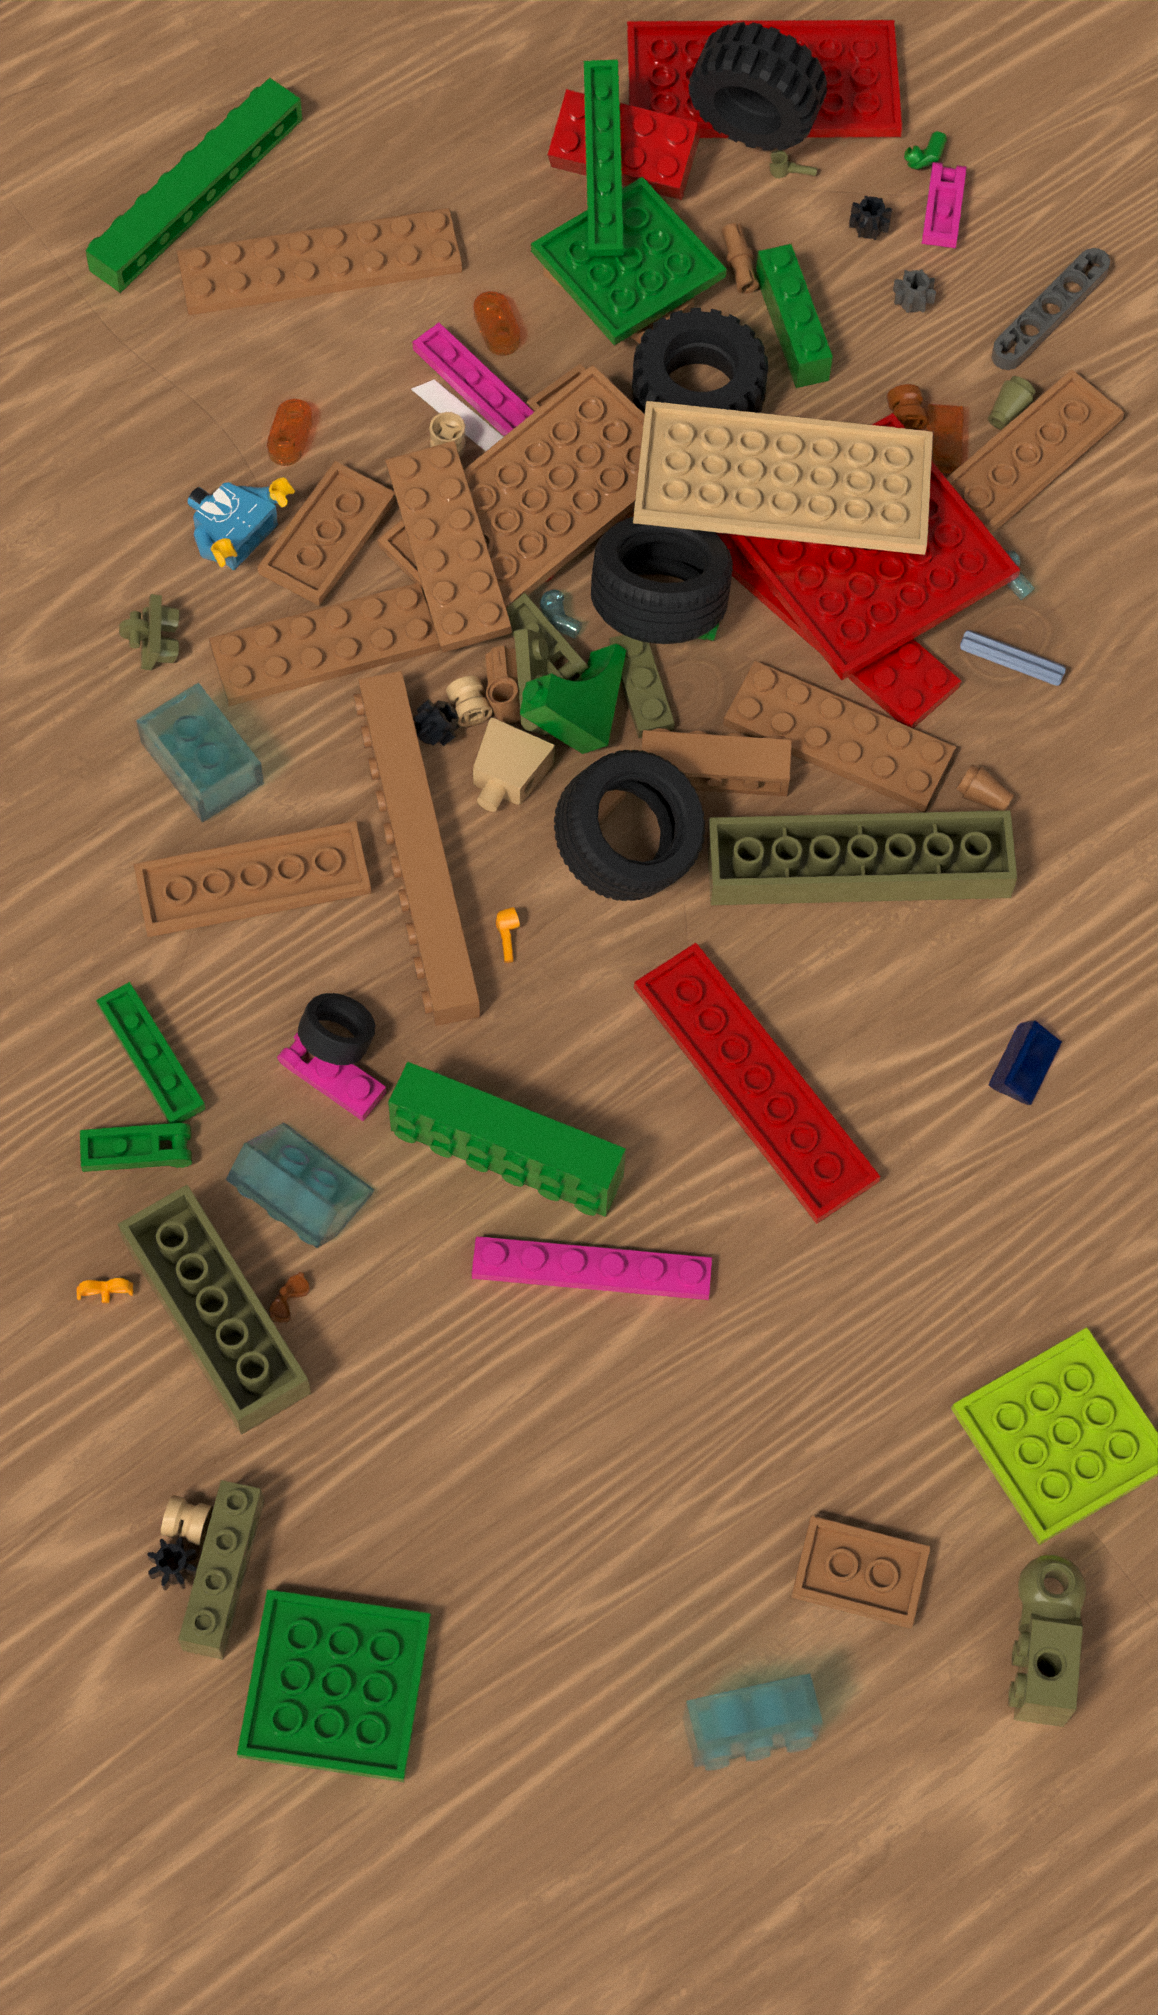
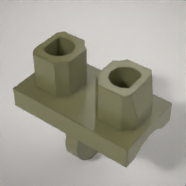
[119,594,179,670]

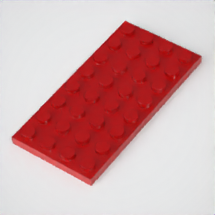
[627,20,902,138]

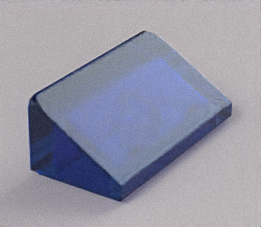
[988,1020,1062,1105]

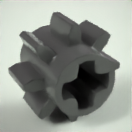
[893,269,936,313]

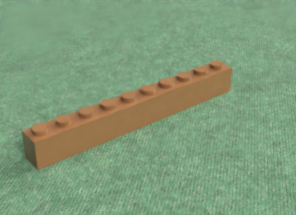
[353,671,480,1026]

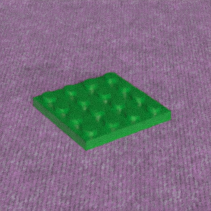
[531,177,727,346]
[237,1589,431,1782]

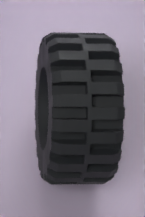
[688,22,827,151]
[632,308,768,414]

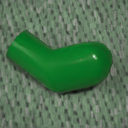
[904,131,947,170]

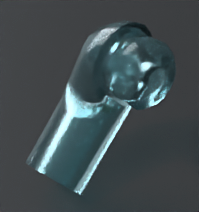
[540,589,582,639]

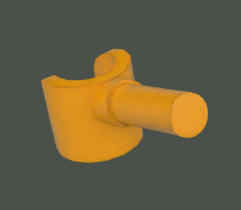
[496,907,520,963]

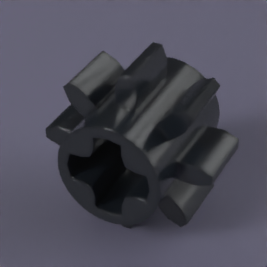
[849,195,892,240]
[413,699,459,746]
[147,1537,197,1591]

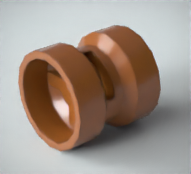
[887,384,927,430]

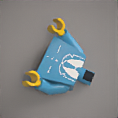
[187,477,295,571]

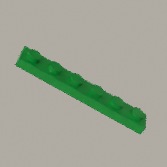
[584,60,624,257]

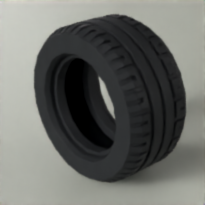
[591,517,733,644]
[554,750,705,901]

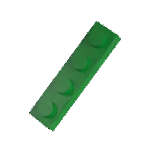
[96,982,206,1124]

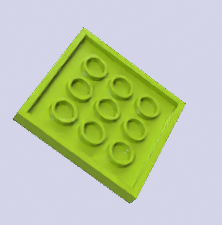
[951,1327,1158,1545]

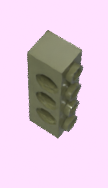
[178,1480,264,1660]

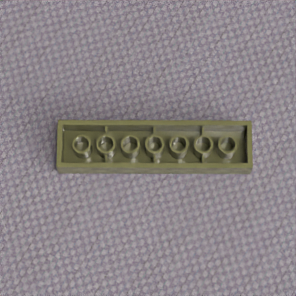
[707,810,1017,905]

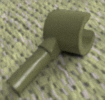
[769,150,817,179]

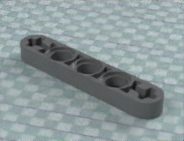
[991,248,1110,370]

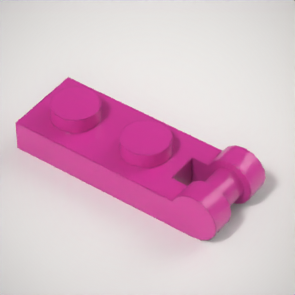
[921,162,967,248]
[277,1032,387,1121]

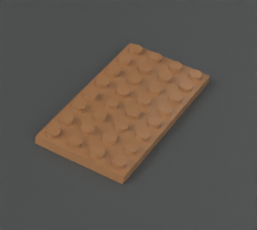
[377,365,645,608]

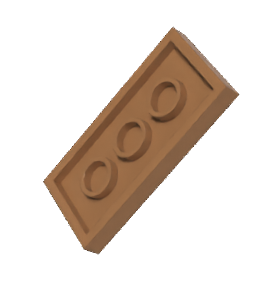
[258,461,396,606]

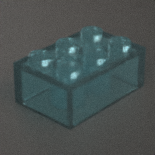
[136,682,264,822]
[683,1673,823,1771]

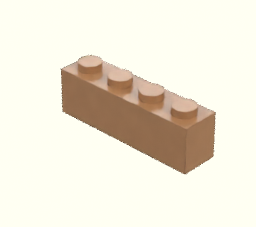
[641,728,792,797]

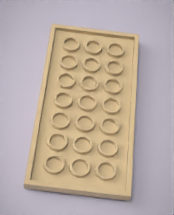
[633,401,933,555]

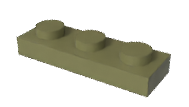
[609,635,675,738]

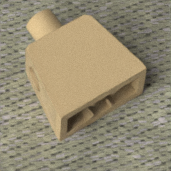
[473,717,555,812]

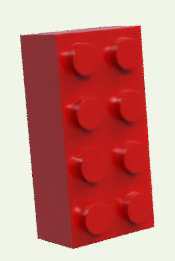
[547,89,701,200]

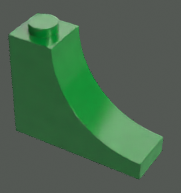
[519,643,626,754]

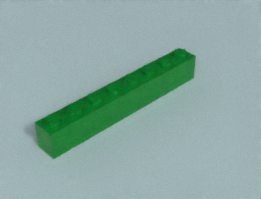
[85,77,303,293]

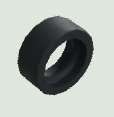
[298,993,376,1065]

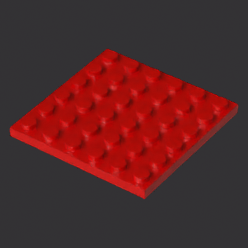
[728,413,1020,680]

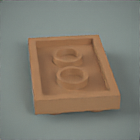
[791,1516,931,1629]

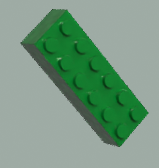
[388,1061,626,1217]

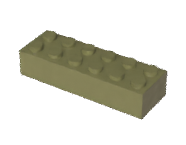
[118,1185,311,1435]

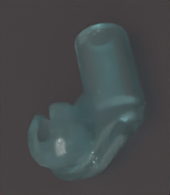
[1006,550,1035,600]

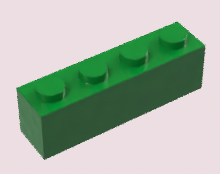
[756,244,833,388]

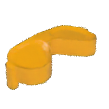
[76,1278,133,1304]

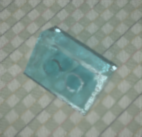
[226,1123,375,1248]

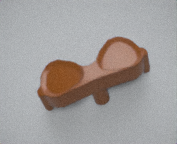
[269,1272,310,1323]

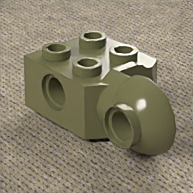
[1008,1555,1087,1727]

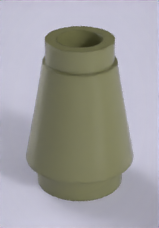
[988,376,1035,430]

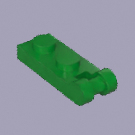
[80,1123,192,1172]

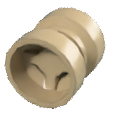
[429,412,466,457]
[446,676,492,727]
[161,1495,213,1546]

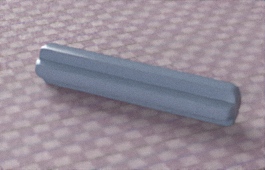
[960,630,1066,686]

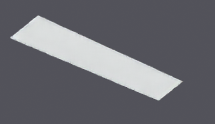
[411,379,503,451]

